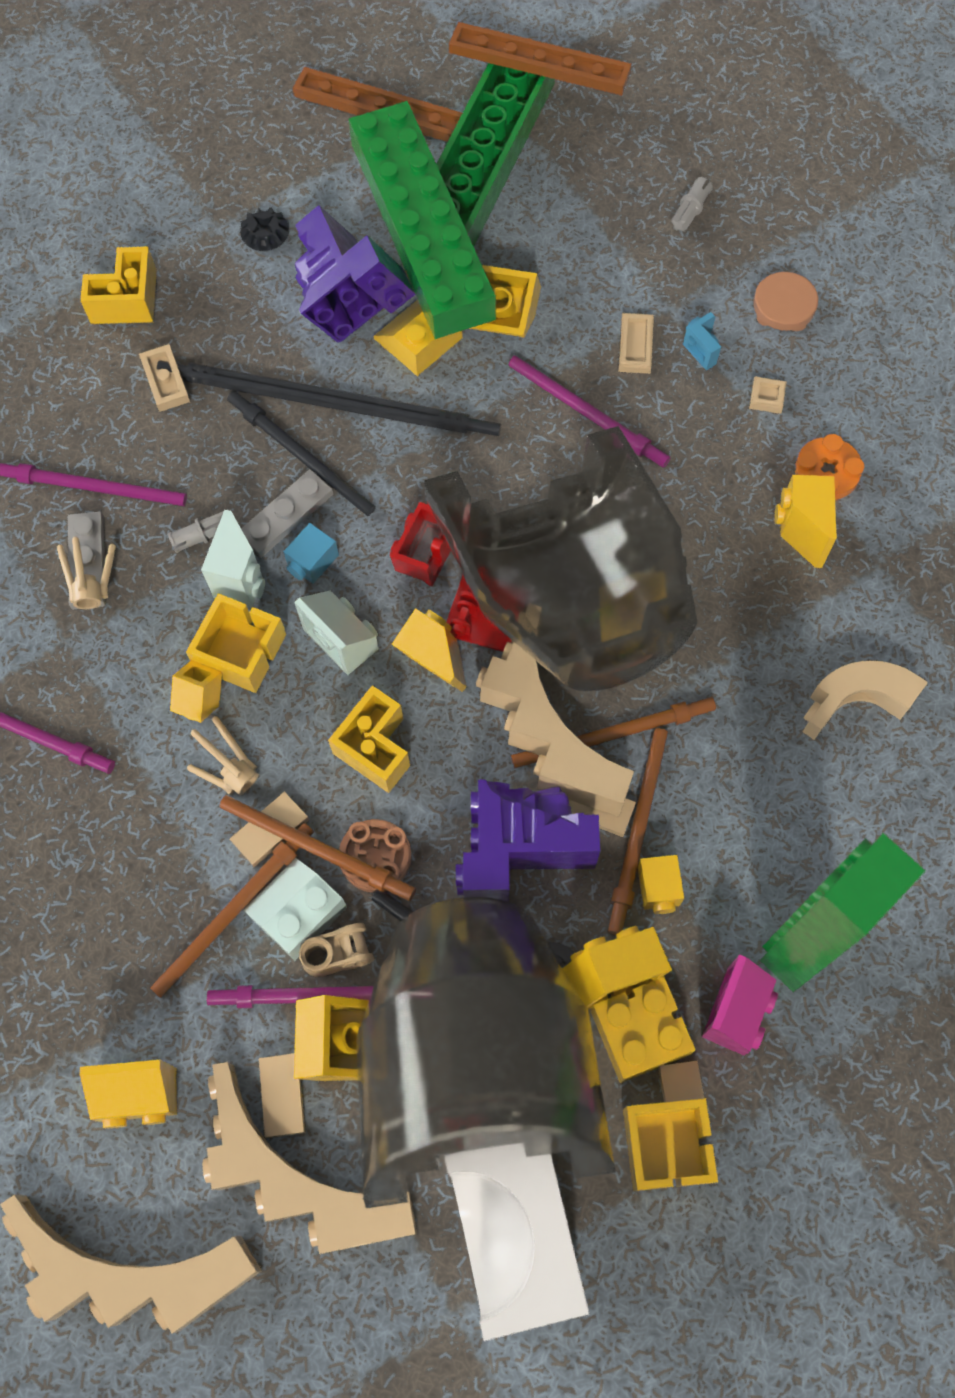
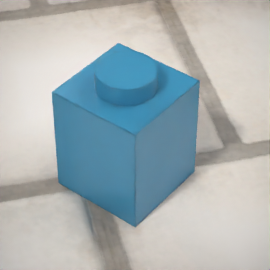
[283,523,339,584]

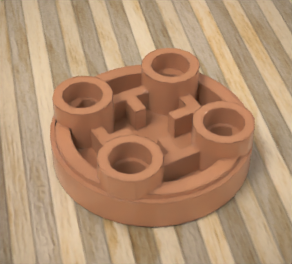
[753,272,818,331]
[339,819,412,893]

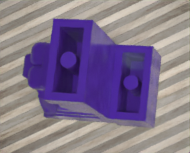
[295,205,416,343]
[456,779,600,906]

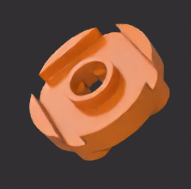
[795,434,864,500]

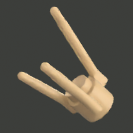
[57,537,116,609]
[187,716,259,795]

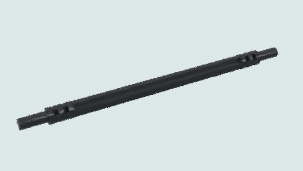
[156,360,501,437]

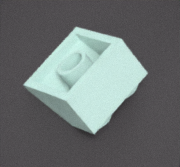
[201,510,265,608]
[294,590,379,675]
[243,858,347,961]

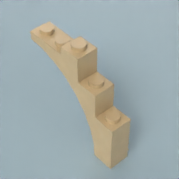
[476,603,634,817]
[202,1062,417,1254]
[0,1195,262,1333]

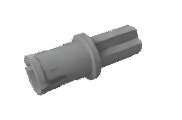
[671,177,713,232]
[168,511,224,553]

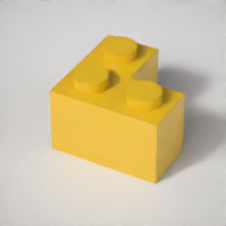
[80,247,157,324]
[328,685,410,793]

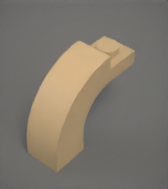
[803,661,928,740]

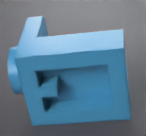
[683,312,721,371]

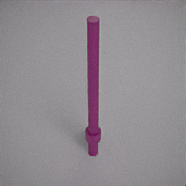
[508,355,671,468]
[0,463,187,507]
[0,712,115,774]
[207,985,434,1009]

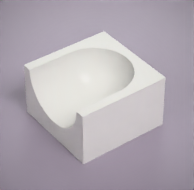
[444,1131,589,1341]

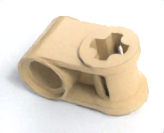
[299,923,375,977]

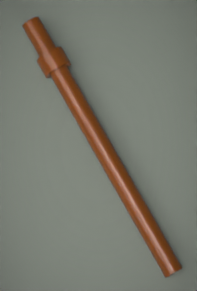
[510,697,716,769]
[607,728,668,935]
[220,795,417,901]
[150,823,314,998]

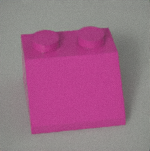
[702,954,778,1056]

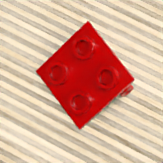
[446,569,528,652]

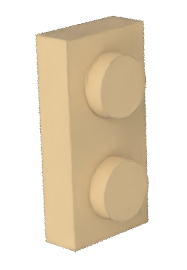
[139,344,190,412]

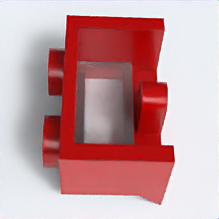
[390,502,460,587]

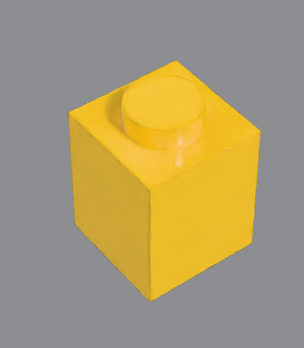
[170,660,222,723]
[637,855,684,914]

